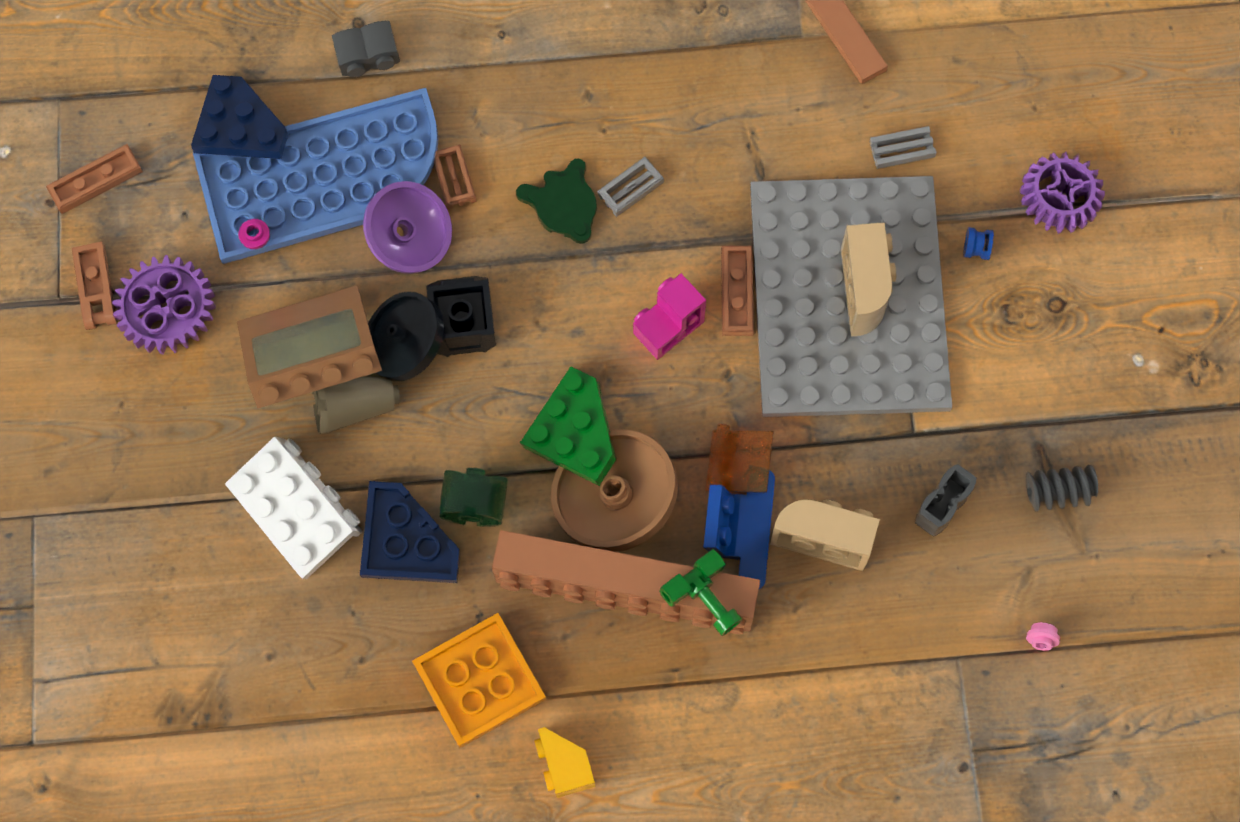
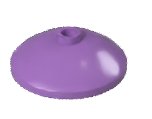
[363,181,452,274]

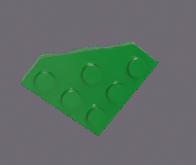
[520,367,616,486]

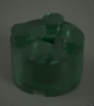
[439,468,508,527]

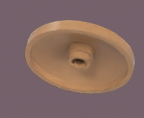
[551,429,678,552]

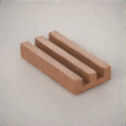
[434,144,477,210]

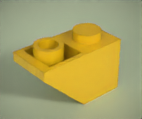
[534,727,596,798]

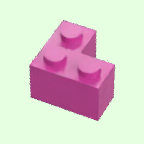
[633,273,706,360]

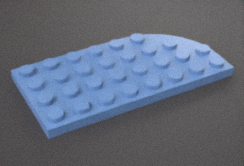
[193,88,438,264]

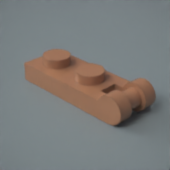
[72,241,118,330]

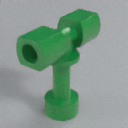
[659,549,743,636]

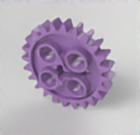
[112,255,216,354]

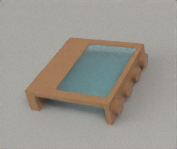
[237,285,382,409]

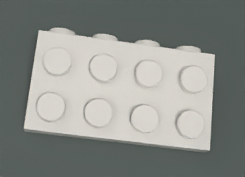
[225,437,363,579]

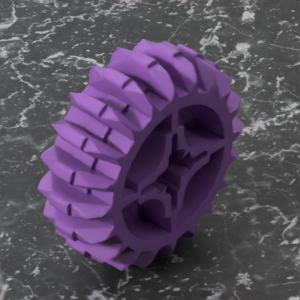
[1020,152,1105,234]

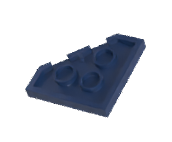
[191,75,288,159]
[360,481,460,583]

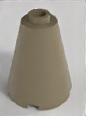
[312,376,400,434]

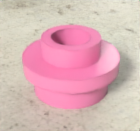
[1026,622,1060,651]

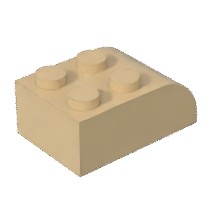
[841,223,896,337]
[770,500,880,571]

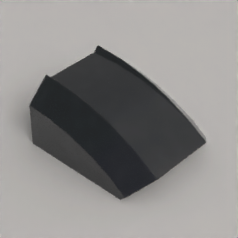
[426,276,496,357]

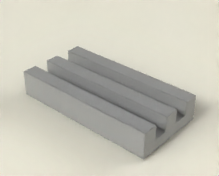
[869,126,937,169]
[597,157,664,217]

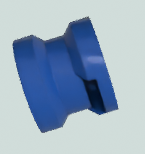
[963,227,994,261]

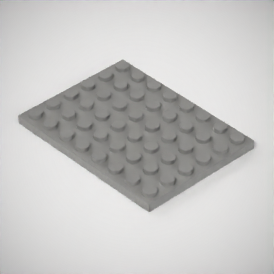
[750,176,952,417]

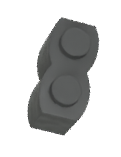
[332,21,400,77]
[915,464,977,537]

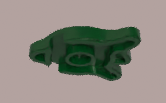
[516,159,597,244]

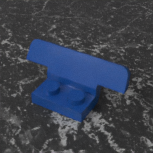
[703,465,775,589]

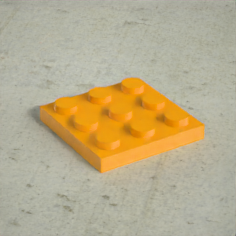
[412,613,546,748]

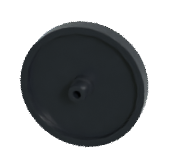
[368,292,444,381]

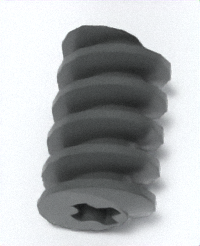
[1026,465,1098,512]

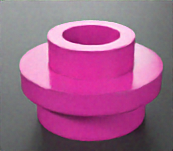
[238,219,270,249]

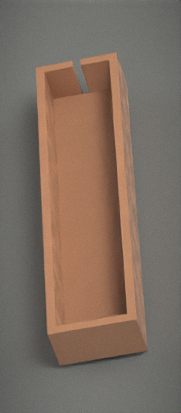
[492,530,760,634]

